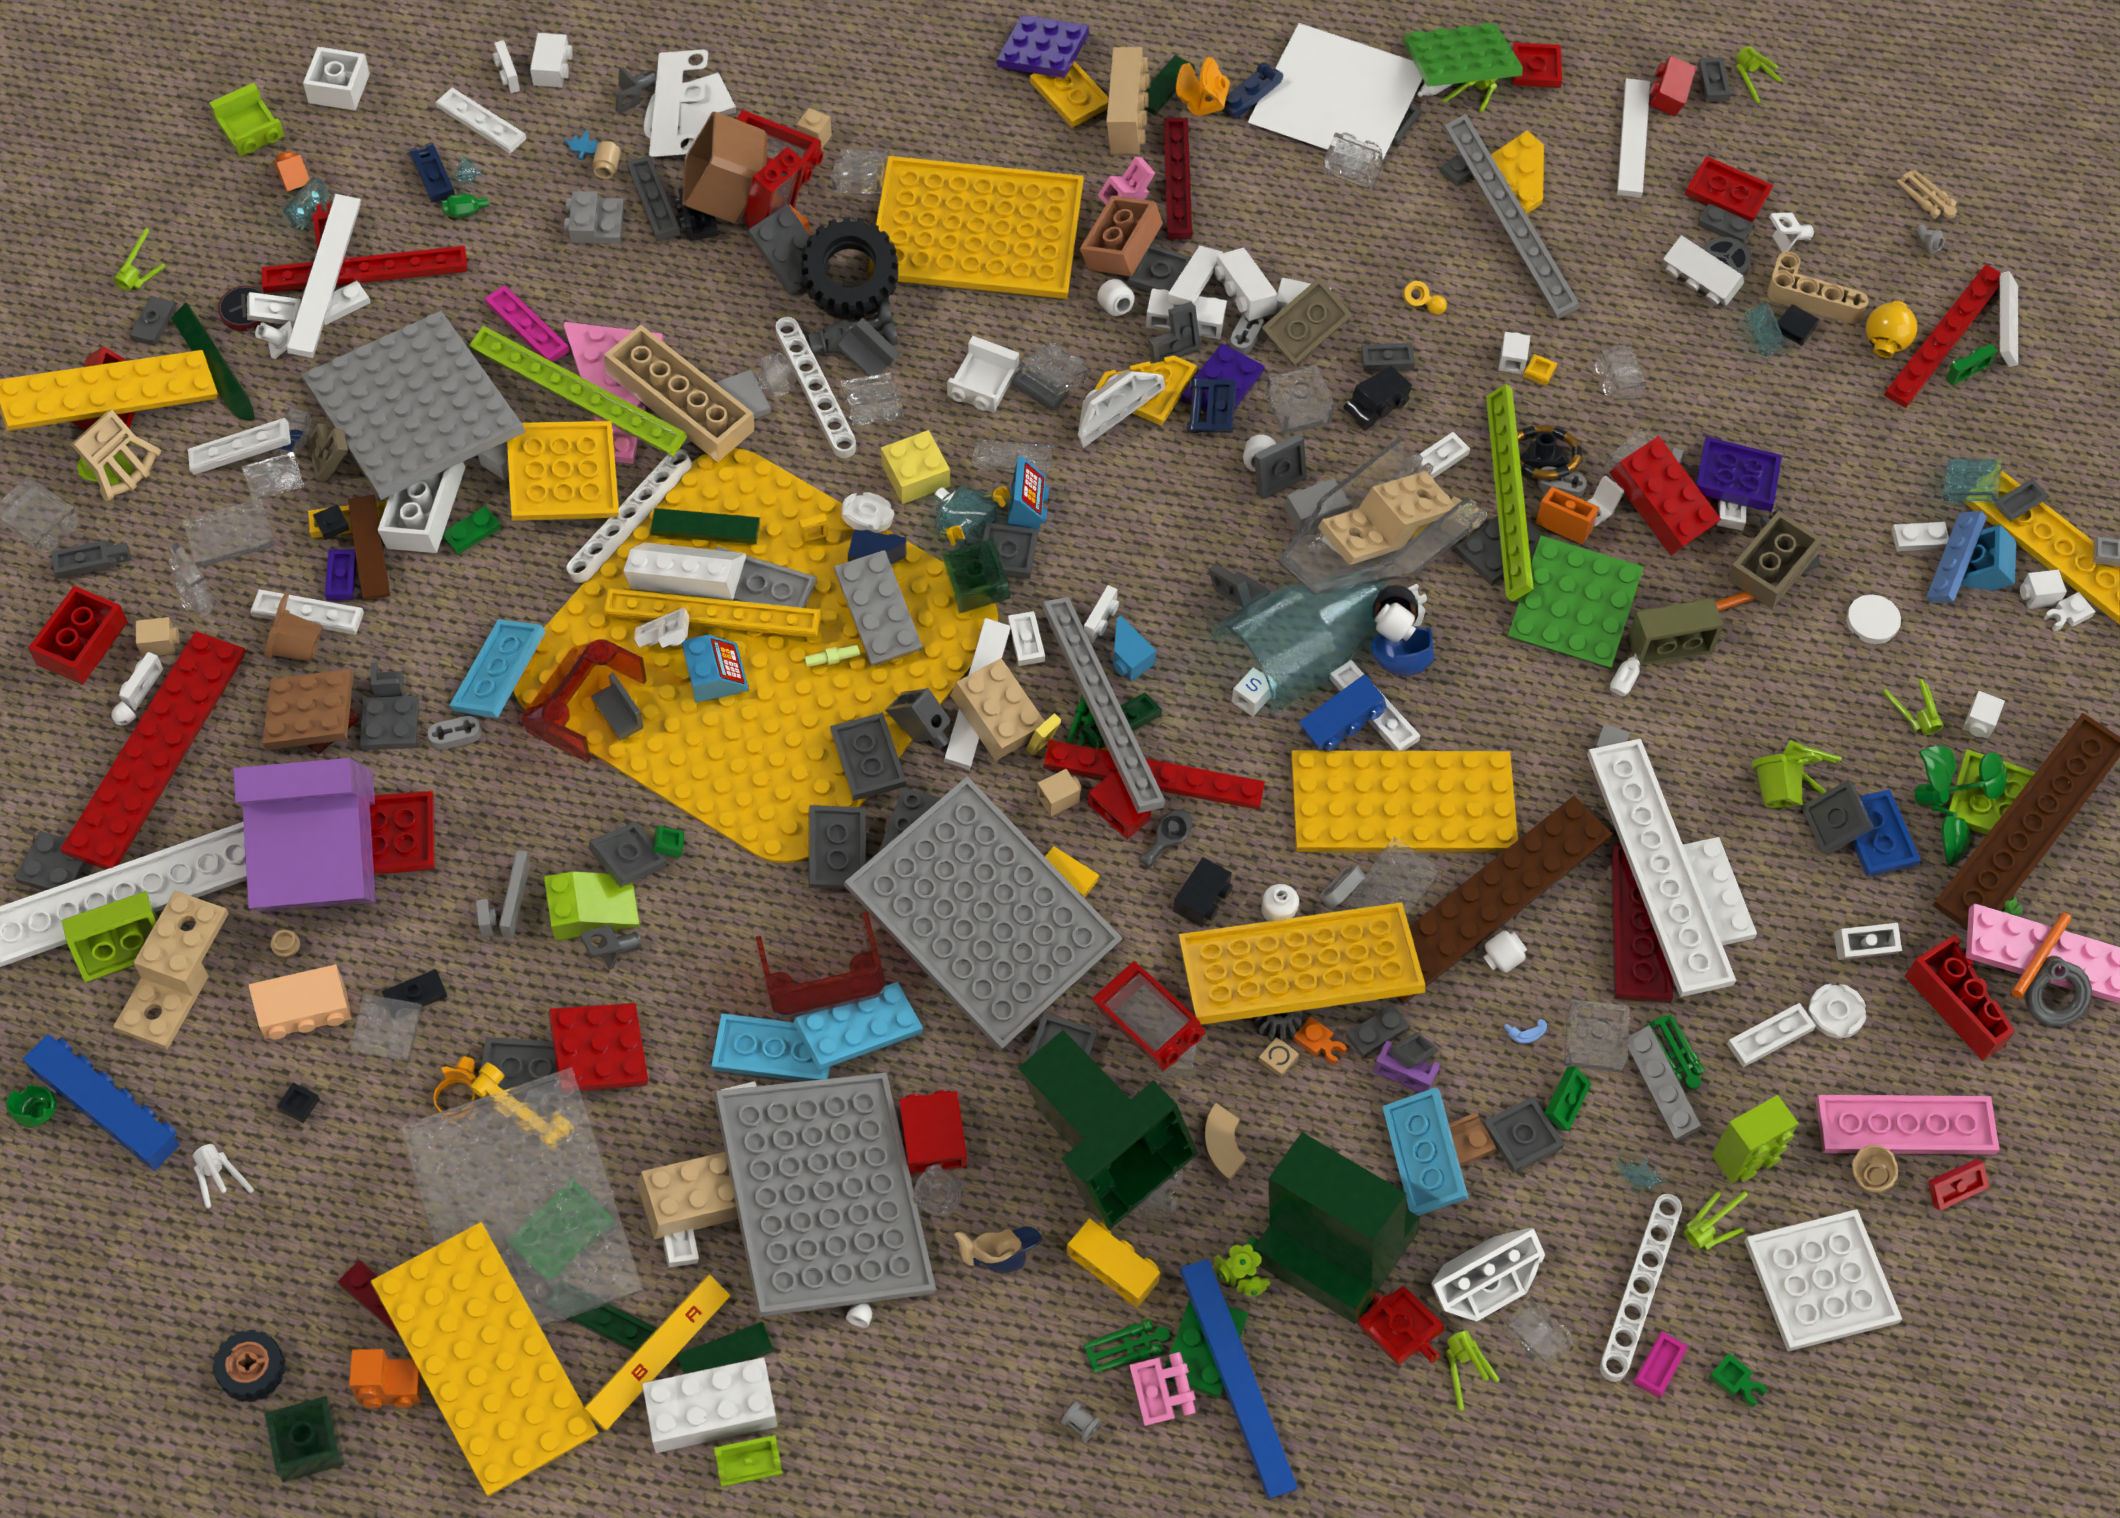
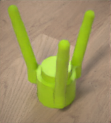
[1735,47,1782,104]
[1442,79,1497,113]
[113,228,165,291]
[1883,679,1944,736]
[1783,740,1842,794]
[1684,1191,1748,1251]
[1445,1331,1499,1411]

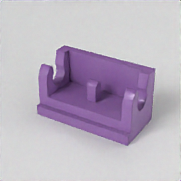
[1373,1041,1440,1093]

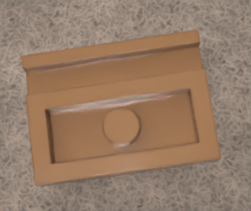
[1449,1112,1496,1167]

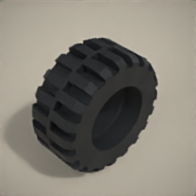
[801,216,898,320]

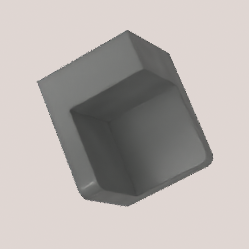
[371,662,404,697]

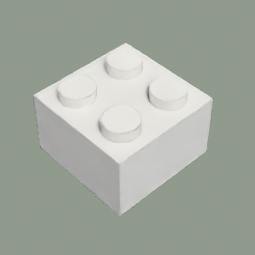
[303,47,370,111]

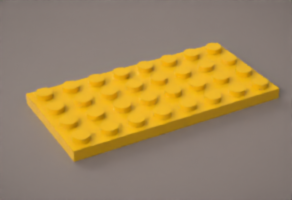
[1291,750,1518,853]
[1179,902,1425,1025]
[371,1222,598,1498]

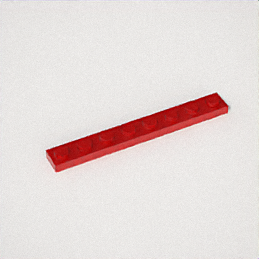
[261,246,468,293]
[1884,264,2001,408]
[1043,740,1265,810]

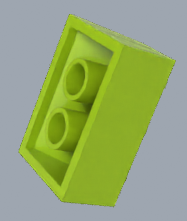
[61,891,158,982]

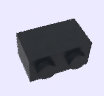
[1173,857,1233,927]

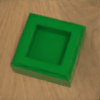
[653,825,684,858]

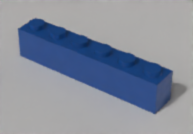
[22,1034,180,1171]

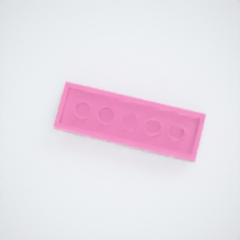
[1966,903,2120,1004]
[1815,1095,2000,1155]

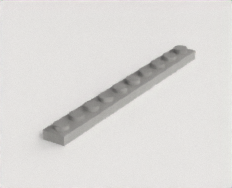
[1444,114,1580,319]
[1042,597,1165,813]

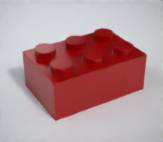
[28,585,128,685]

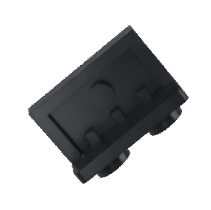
[675,188,719,242]

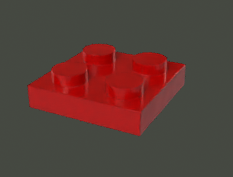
[1512,42,1562,88]

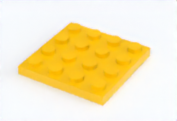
[506,421,619,521]

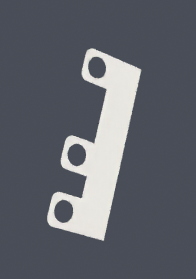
[649,49,708,157]

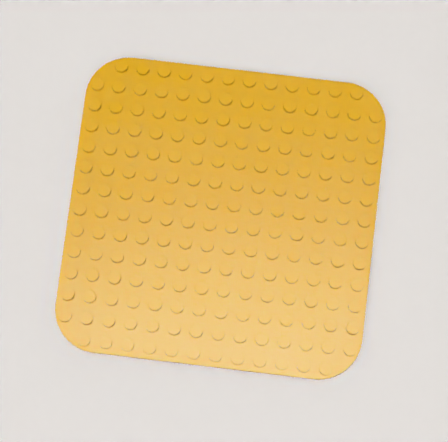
[513,448,998,863]

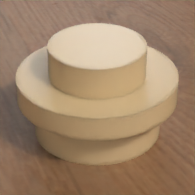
[271,930,300,958]

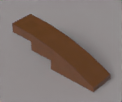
[348,495,390,601]

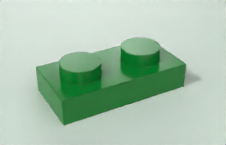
[1946,344,1998,386]
[442,506,501,555]
[1544,1066,1591,1131]

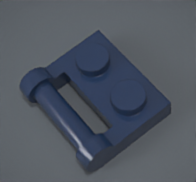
[1187,379,1237,433]

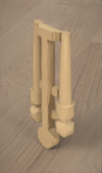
[1896,170,1957,219]

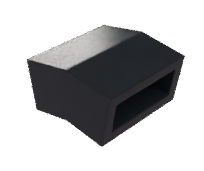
[1775,304,1819,346]

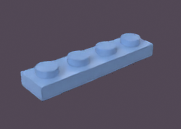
[1926,511,1987,603]

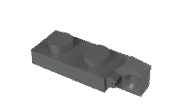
[51,540,131,579]

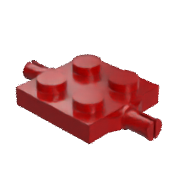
[1358,1285,1444,1365]

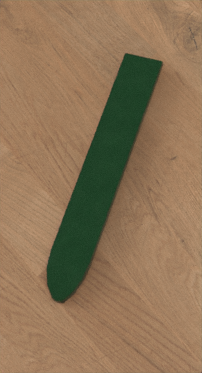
[171,302,255,421]

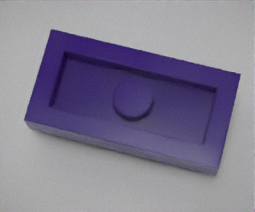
[325,549,357,601]

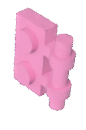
[1130,1352,1196,1426]

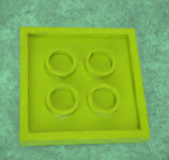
[1946,749,2036,835]

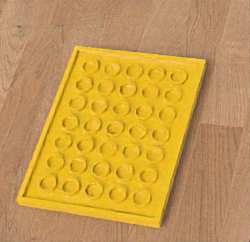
[868,156,1084,299]

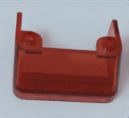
[522,639,647,763]
[755,911,885,1018]

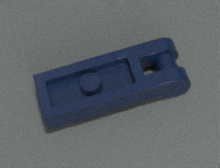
[1221,62,1283,120]
[409,142,455,203]

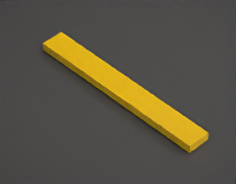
[604,588,821,638]

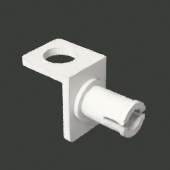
[1769,213,1814,252]
[255,320,295,359]
[1582,476,1624,526]

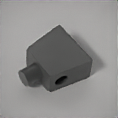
[885,688,950,749]

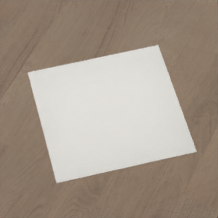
[1248,23,1423,167]

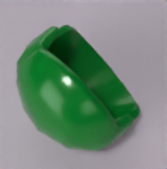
[5,1084,57,1128]

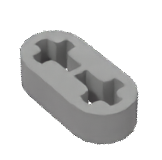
[1230,315,1264,355]
[1536,466,1587,498]
[428,716,481,750]
[1319,863,1365,909]

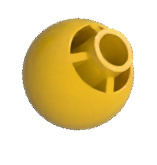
[1866,301,1918,358]

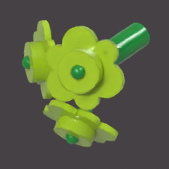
[1214,1237,1271,1297]

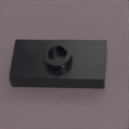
[382,969,448,1019]

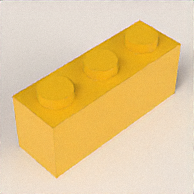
[1067,1218,1161,1308]

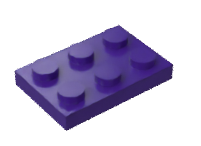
[1181,343,1265,414]

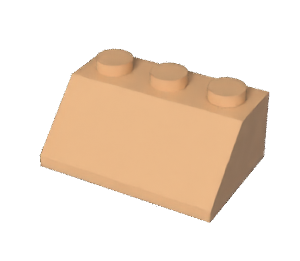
[249,964,352,1039]

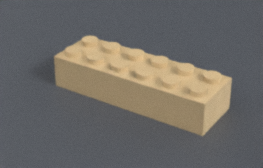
[604,325,754,462]

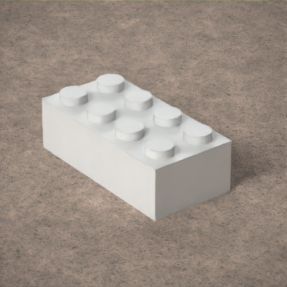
[378,462,465,553]
[642,1357,778,1453]

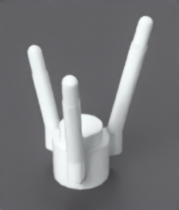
[193,1144,254,1208]

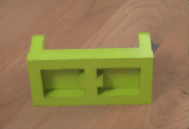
[714,1435,783,1487]

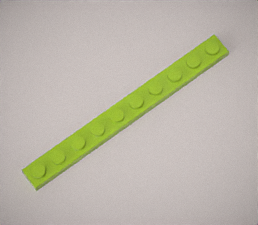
[469,326,688,457]
[1486,384,1534,601]

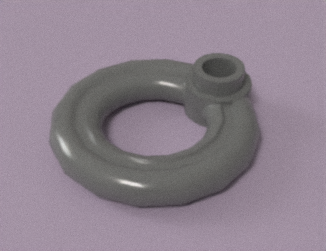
[2025,956,2092,1026]

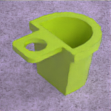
[1751,752,1822,808]

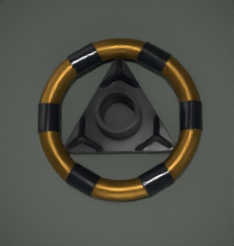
[1517,425,1582,480]

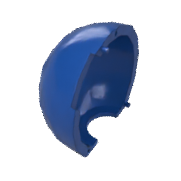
[1370,626,1434,677]

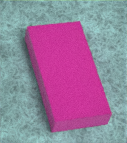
[1633,1331,1688,1399]

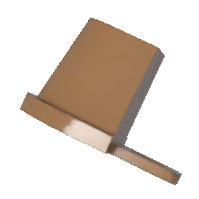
[264,593,323,662]

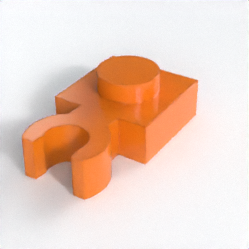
[1293,1016,1347,1065]

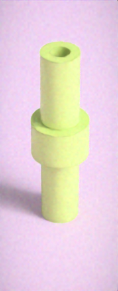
[804,645,860,667]

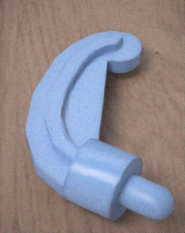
[1504,1019,1547,1044]

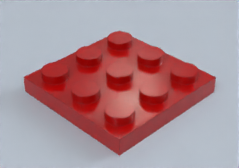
[370,791,435,875]
[548,1003,648,1092]

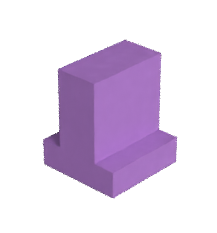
[233,758,376,912]

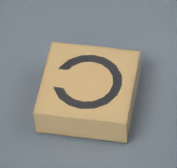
[1258,1037,1299,1078]

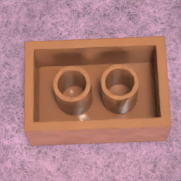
[1080,196,1163,277]

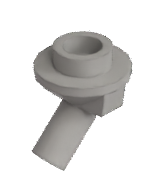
[1916,225,1945,254]

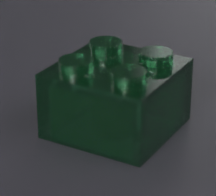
[941,538,1010,614]
[265,1395,345,1483]

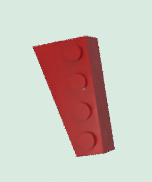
[1904,934,2015,1061]

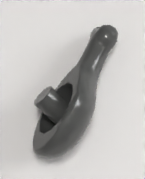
[1139,810,1193,867]

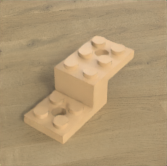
[1318,471,1458,565]
[113,890,229,1050]

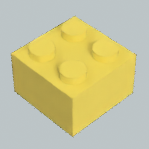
[881,430,950,504]

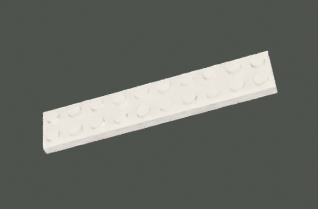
[1587,739,1736,997]
[0,822,247,967]

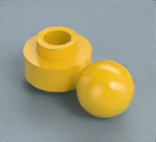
[1403,281,1447,315]

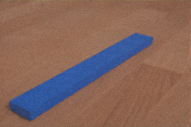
[1179,1258,1298,1500]

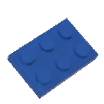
[1852,789,1921,877]

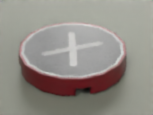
[218,285,265,332]

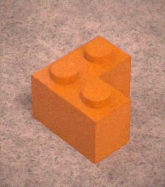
[349,1349,423,1409]

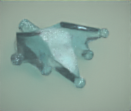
[451,155,483,183]
[1616,1156,1667,1193]

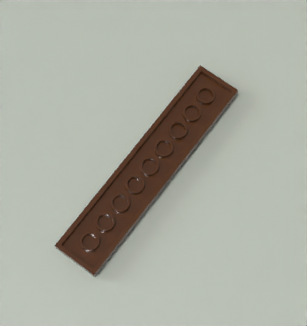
[1933,713,2120,930]
[1396,796,1612,1005]

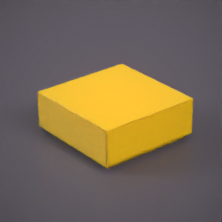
[1523,354,1557,386]
[799,513,828,542]

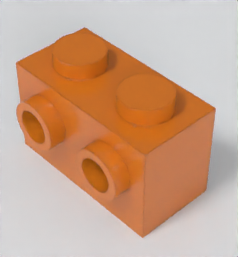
[1535,486,1600,545]

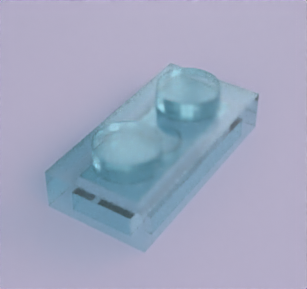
[283,177,332,230]
[1744,301,1786,357]

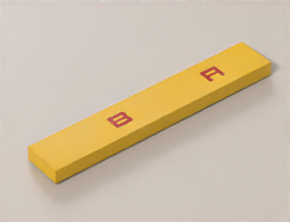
[583,1274,731,1430]

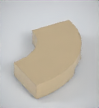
[1204,1103,1246,1183]

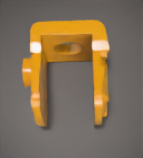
[1176,57,1230,116]

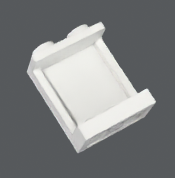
[947,336,1019,413]

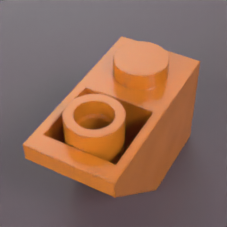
[272,150,311,191]

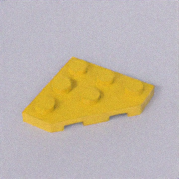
[1491,130,1544,215]
[1095,355,1197,426]

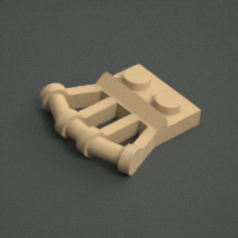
[71,410,161,501]

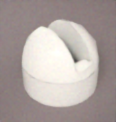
[111,701,137,726]
[846,1303,872,1328]

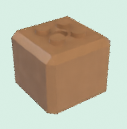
[682,111,767,223]

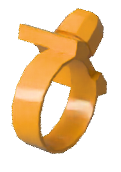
[433,1056,476,1120]

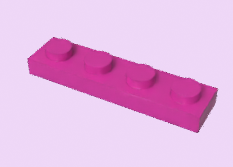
[485,285,569,363]

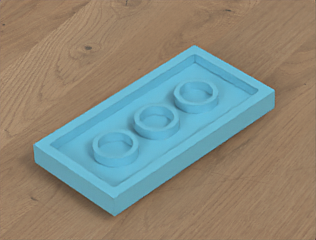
[449,619,546,718]
[794,982,923,1071]
[711,1014,830,1082]
[1382,1087,1469,1216]

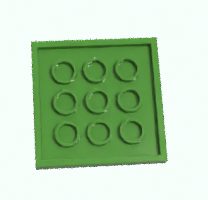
[1403,23,1522,87]
[1508,535,1644,669]

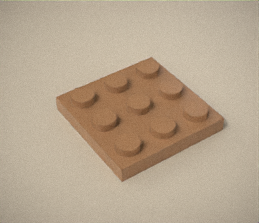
[262,669,354,750]

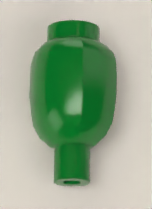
[442,194,489,219]

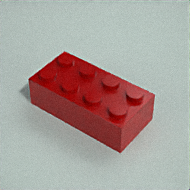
[1609,435,1722,556]

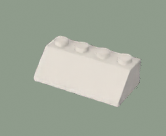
[624,542,746,600]

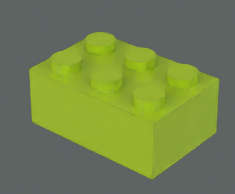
[1711,1095,1799,1184]

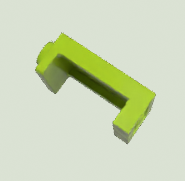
[209,83,285,157]

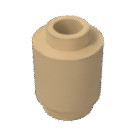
[592,141,621,179]

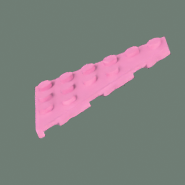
[564,322,663,464]

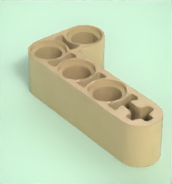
[1767,251,1869,324]

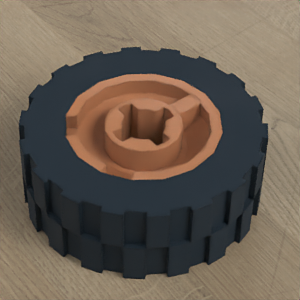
[213,1330,286,1402]

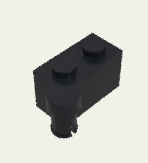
[1343,366,1412,431]

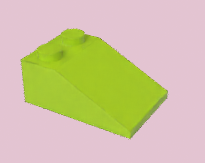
[544,872,640,941]

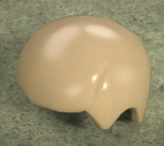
[1852,1145,1898,1193]

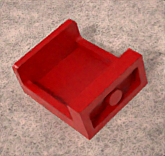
[899,1090,967,1174]

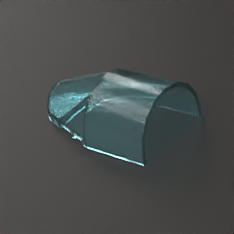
[1210,571,1389,714]

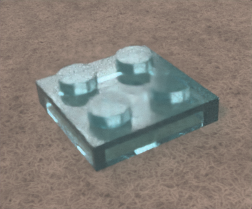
[1943,459,2002,501]

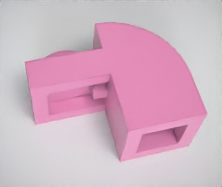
[1098,157,1155,205]

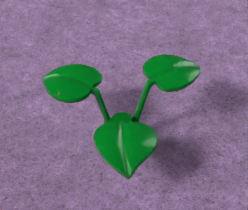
[1915,746,2007,866]

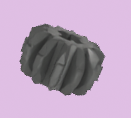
[1254,1010,1303,1041]

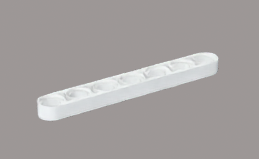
[775,317,856,458]
[566,449,692,583]
[1600,1194,1682,1382]

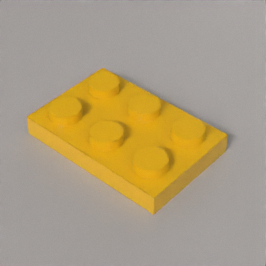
[1030,61,1109,128]

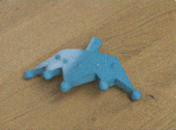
[564,129,597,160]

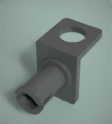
[616,67,656,113]
[580,925,641,969]

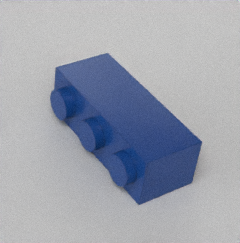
[1299,674,1387,752]

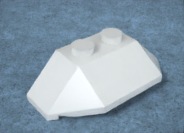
[1078,371,1166,448]
[1431,1228,1545,1322]

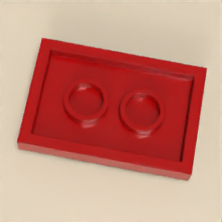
[1685,156,1773,222]

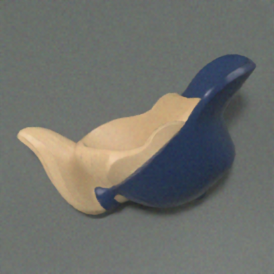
[954,1226,1042,1273]

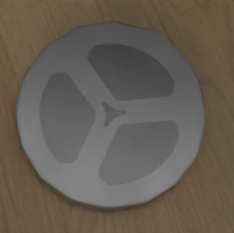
[1703,237,1752,275]

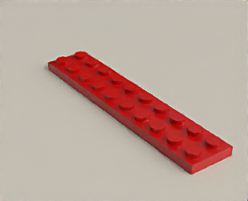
[61,631,246,870]

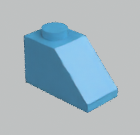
[1113,615,1156,682]

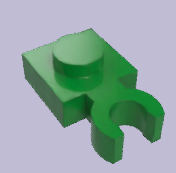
[1709,1353,1767,1408]

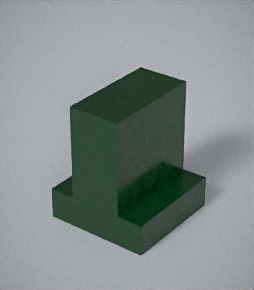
[1018,1030,1199,1230]
[1253,1132,1420,1324]

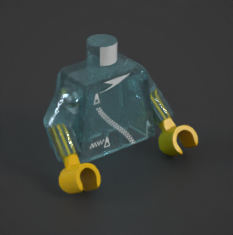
[933,486,1012,550]

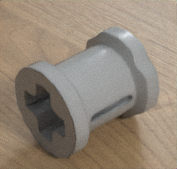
[1061,1401,1102,1442]

